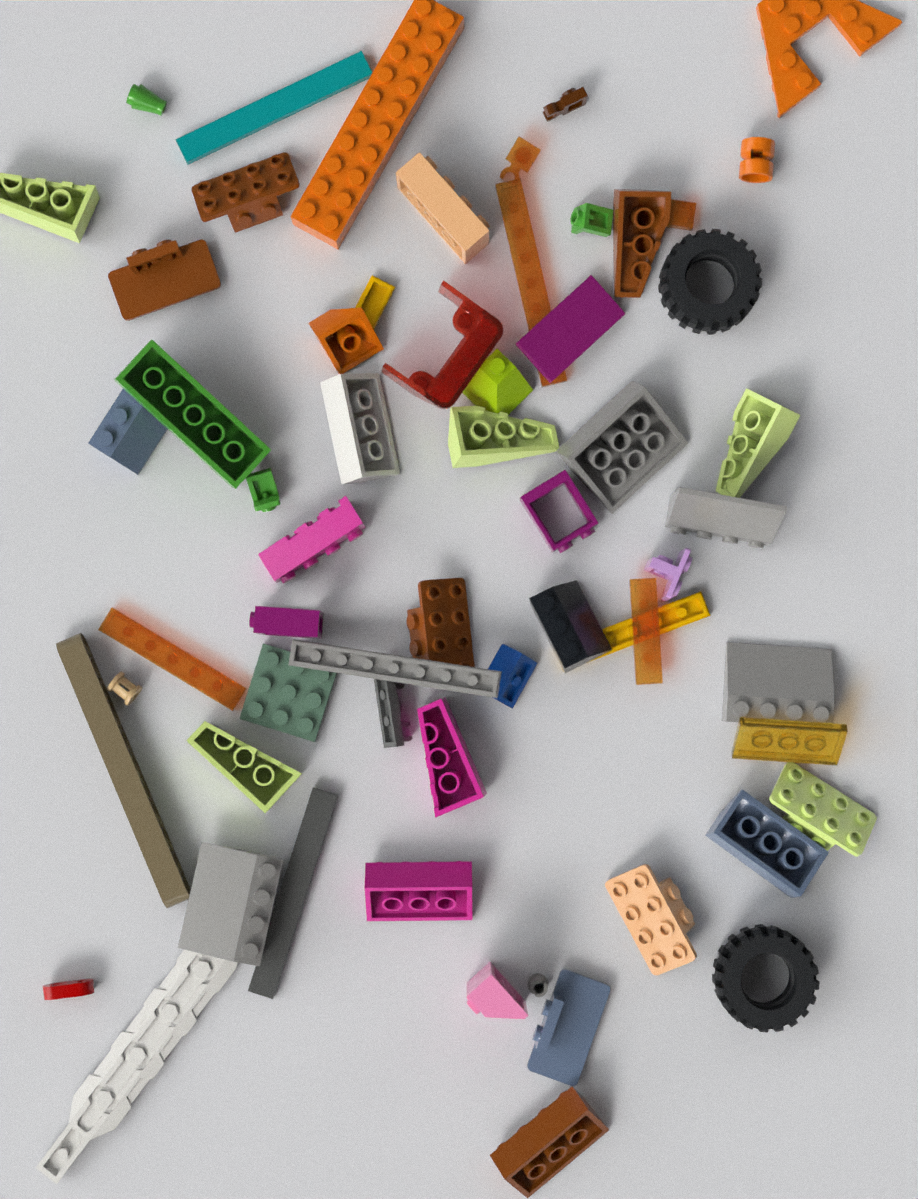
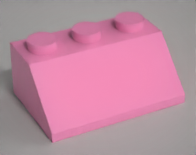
[466,962,529,1019]

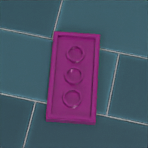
[515,275,626,383]

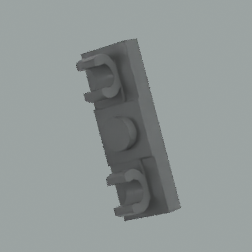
[374,679,412,748]

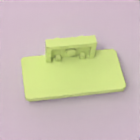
[769,761,877,857]

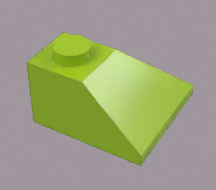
[460,349,533,415]

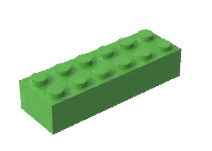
[113,340,271,489]

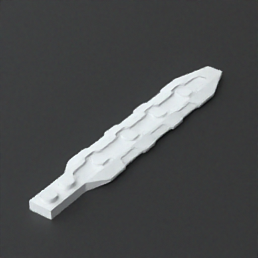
[36,949,238,1184]

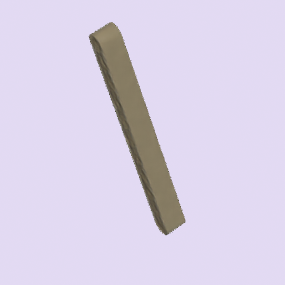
[56,633,191,908]

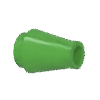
[126,84,167,116]

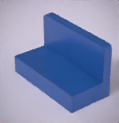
[488,644,537,709]

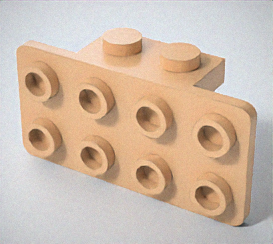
[605,864,697,975]

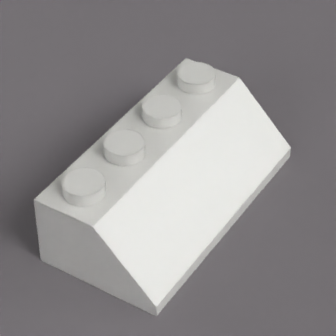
[320,373,400,484]

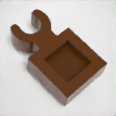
[543,87,588,122]

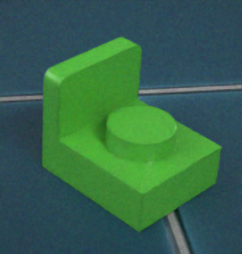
[570,203,613,237]

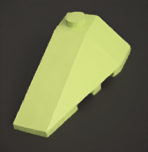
[716,388,800,498]

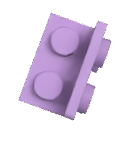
[644,548,693,601]

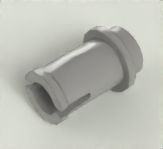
[527,973,548,997]

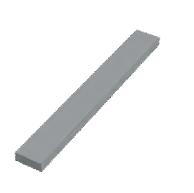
[288,639,502,698]

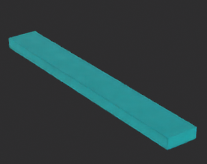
[175,51,372,165]

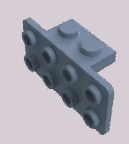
[527,969,610,1086]

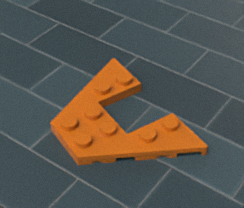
[756,0,902,118]

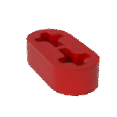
[43,979,94,1000]

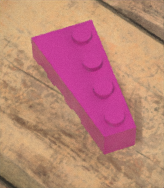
[258,496,366,584]
[417,697,487,818]

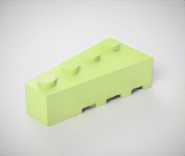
[0,173,100,243]
[186,721,302,814]

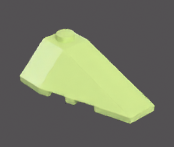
[448,406,560,468]

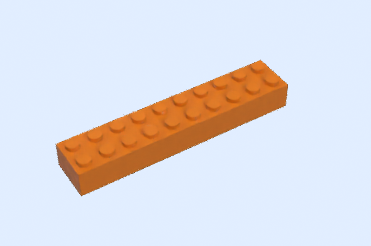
[290,0,464,249]

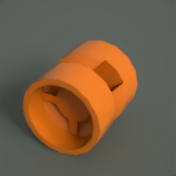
[739,137,775,183]

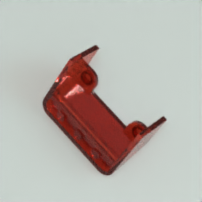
[381,281,503,409]

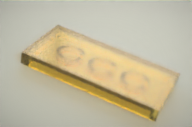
[731,717,848,765]

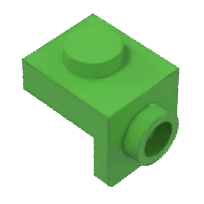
[246,468,281,512]

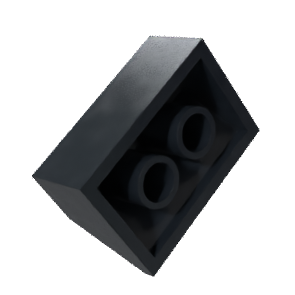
[529,580,612,673]

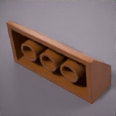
[490,1086,609,1198]

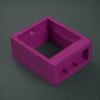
[520,470,598,553]
[249,606,324,639]

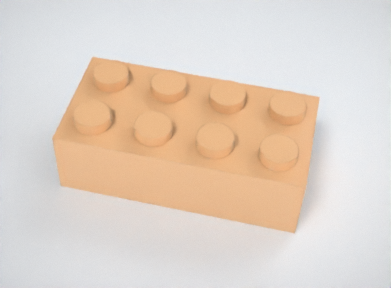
[396,152,490,264]

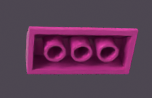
[364,861,472,921]

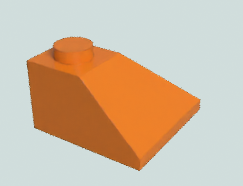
[308,308,384,374]

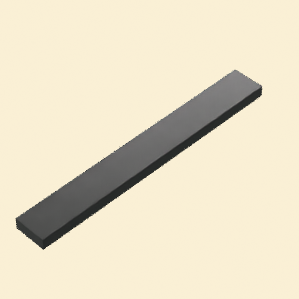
[248,787,338,999]

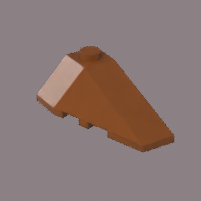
[613,189,671,298]

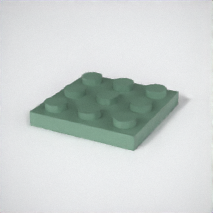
[239,643,337,742]

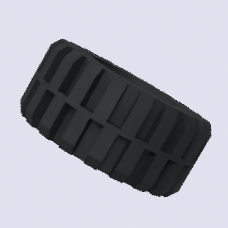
[658,228,762,335]
[712,924,820,1033]

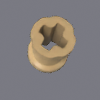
[107,671,143,706]

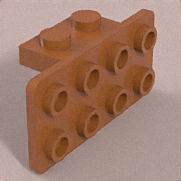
[191,152,300,233]
[108,239,221,321]
[406,578,475,667]

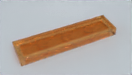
[629,578,663,685]

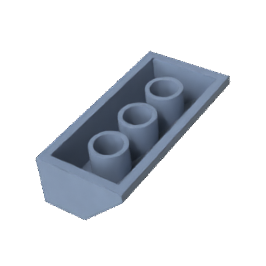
[88,389,167,475]
[705,789,829,898]

